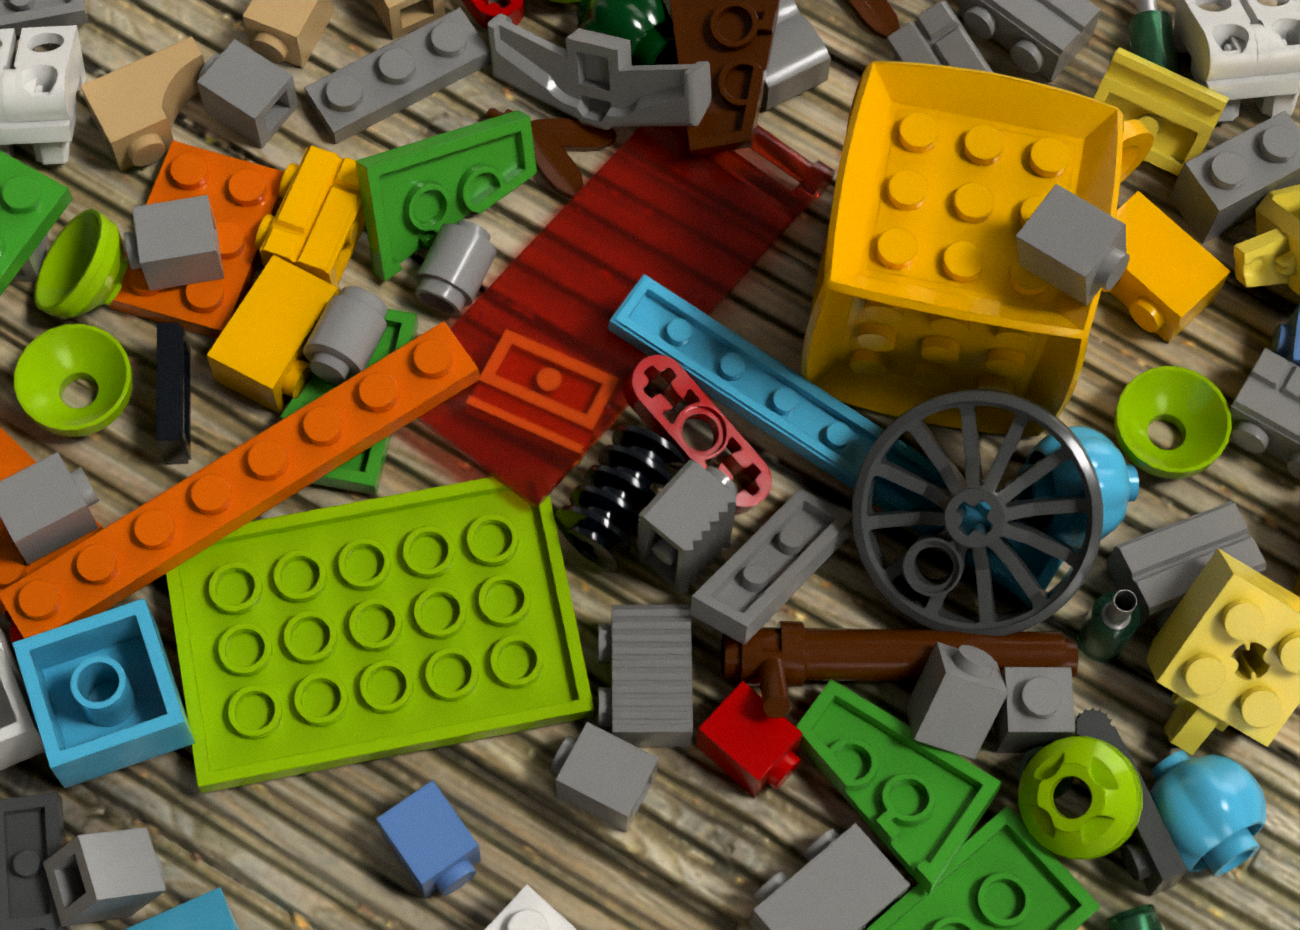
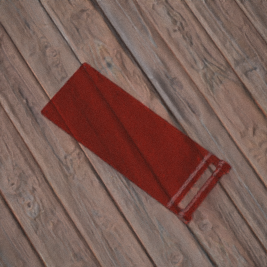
[417,124,835,507]

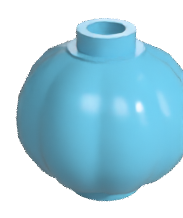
[1016,426,1139,547]
[1149,750,1266,877]

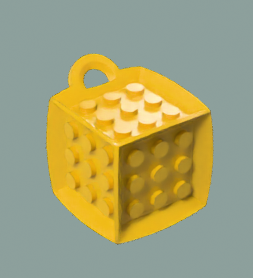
[801,61,1154,436]

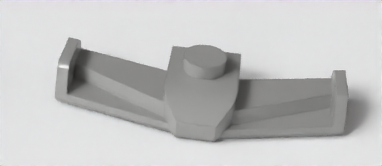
[488,13,711,130]

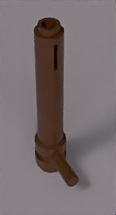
[721,621,1079,719]

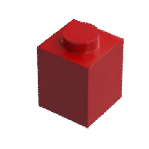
[695,681,803,798]

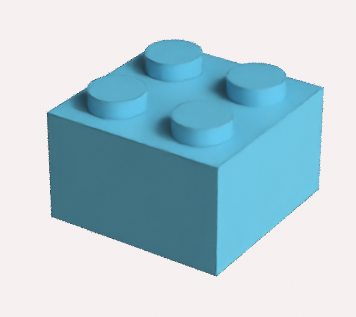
[12,598,195,788]

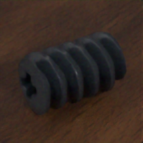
[555,425,687,571]

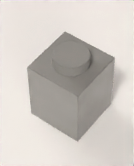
[197,39,299,148]
[1016,184,1130,306]
[124,195,224,291]
[0,452,99,565]
[905,642,1008,760]
[994,667,1075,753]
[550,722,659,833]
[43,827,166,927]

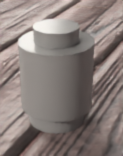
[415,220,497,316]
[303,286,388,384]

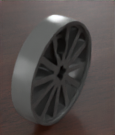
[852,389,1103,636]

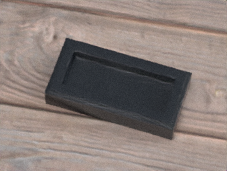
[156,322,191,465]

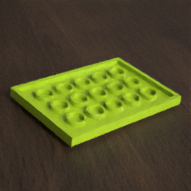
[166,467,595,794]

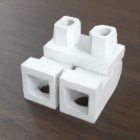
[1172,0,1300,122]
[0,25,86,165]

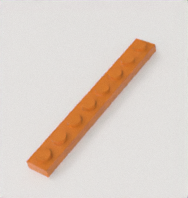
[0,321,481,639]

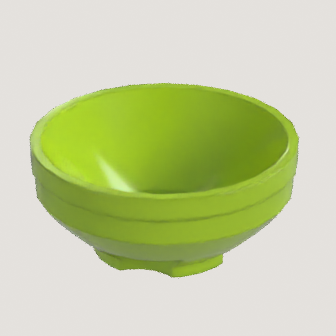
[34,209,129,319]
[14,324,133,437]
[1114,366,1232,479]
[1018,736,1143,860]

